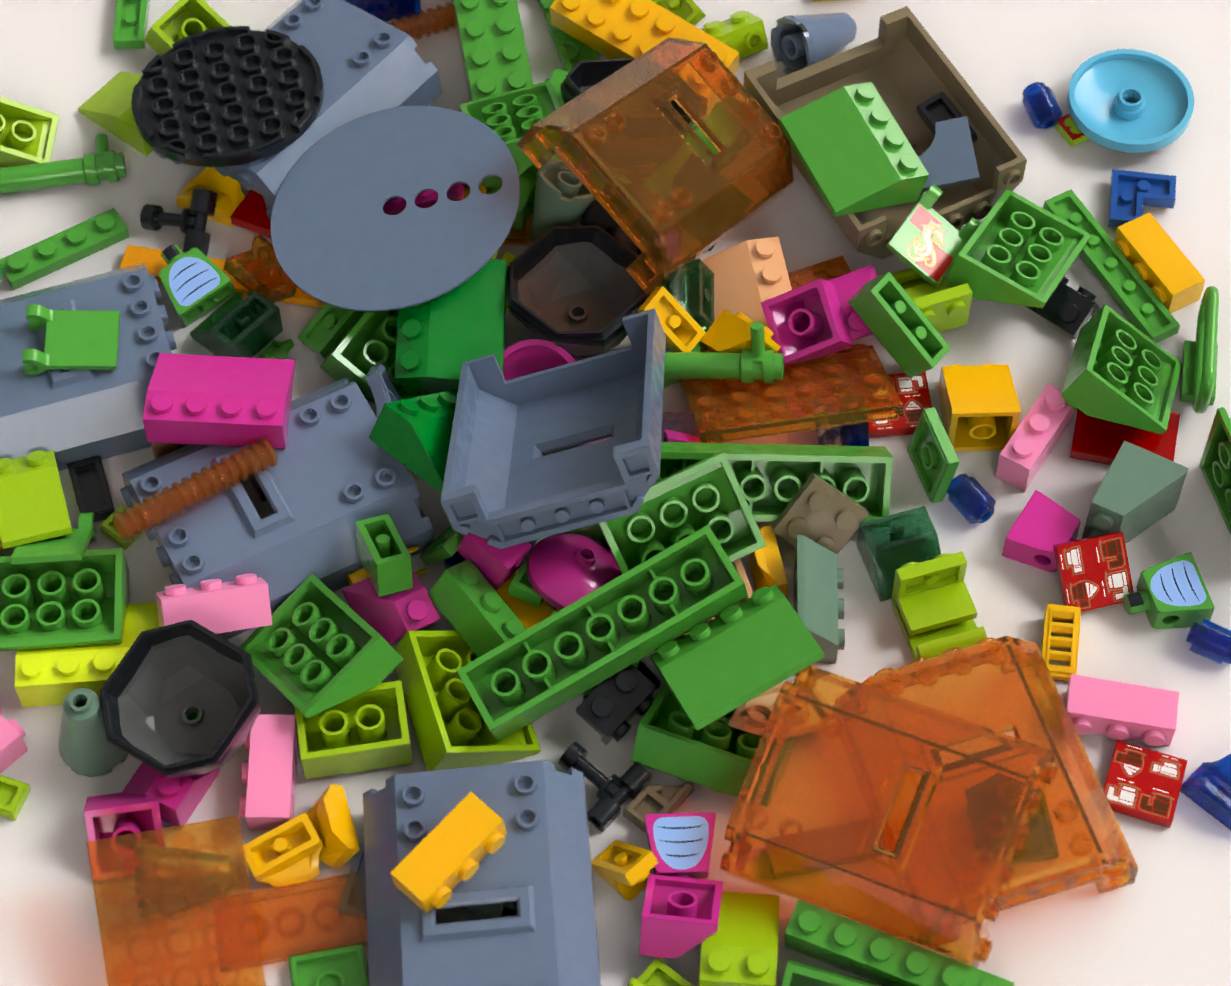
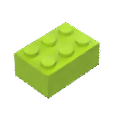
[295,680,413,780]

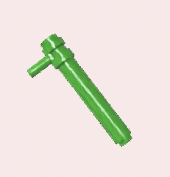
[0,133,127,194]
[609,322,784,383]

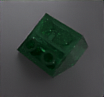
[190,290,283,358]
[856,506,941,602]

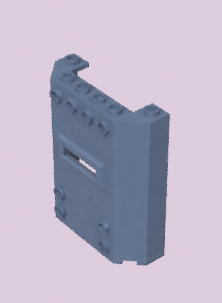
[154,0,442,220]
[0,263,177,471]
[440,308,666,549]
[120,378,435,640]
[363,760,601,986]

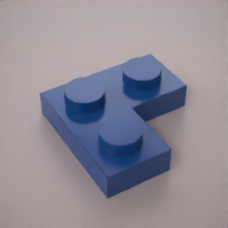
[1108,169,1176,228]

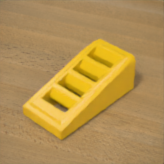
[1040,604,1081,681]

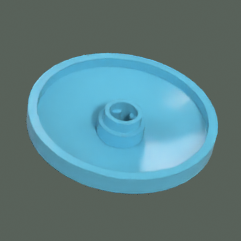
[1067,49,1194,153]

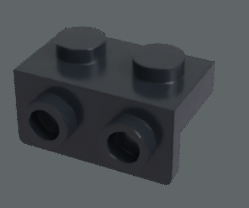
[1024,277,1100,338]
[576,665,657,745]

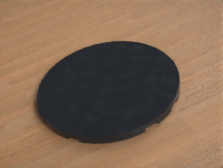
[131,26,324,167]

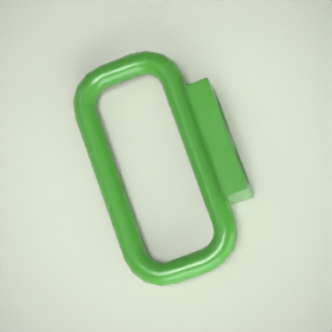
[1180,286,1219,414]

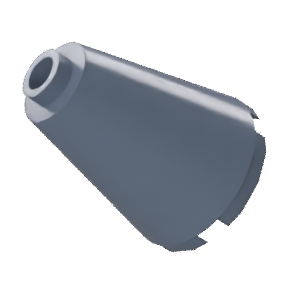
[770,13,857,74]

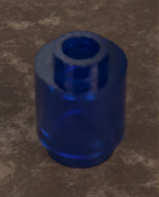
[1022,82,1062,129]
[947,473,996,524]
[1185,618,1231,664]

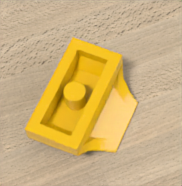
[175,167,245,227]
[748,525,788,598]
[307,784,361,868]
[240,812,323,894]

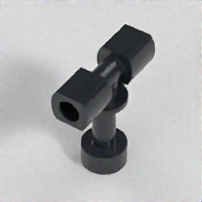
[140,188,218,256]
[558,742,652,832]

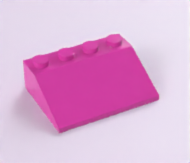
[143,353,296,449]

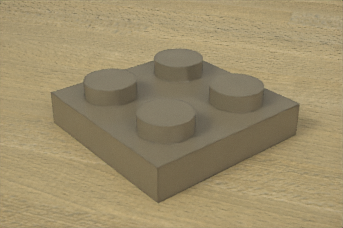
[771,473,869,555]

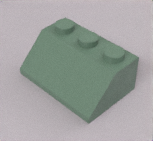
[793,535,845,663]

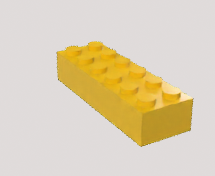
[550,0,739,116]

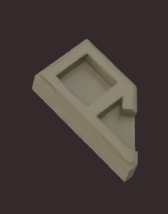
[623,782,694,833]

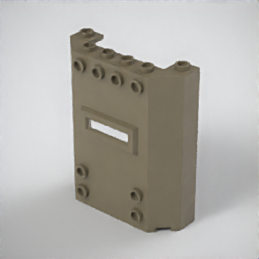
[743,6,1027,259]

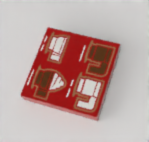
[859,372,932,438]
[1053,531,1134,612]
[1099,740,1188,828]

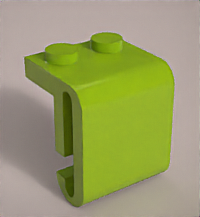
[892,268,973,333]
[891,551,988,668]

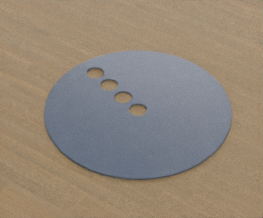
[270,105,520,312]

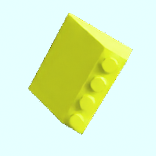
[14,602,159,707]

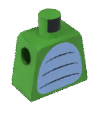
[158,244,237,327]
[1123,552,1215,629]

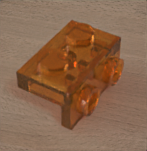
[223,235,297,306]

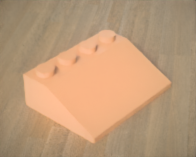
[682,236,802,366]

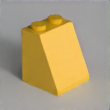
[938,363,1021,451]

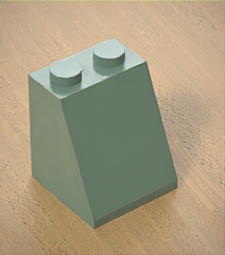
[1081,440,1189,544]

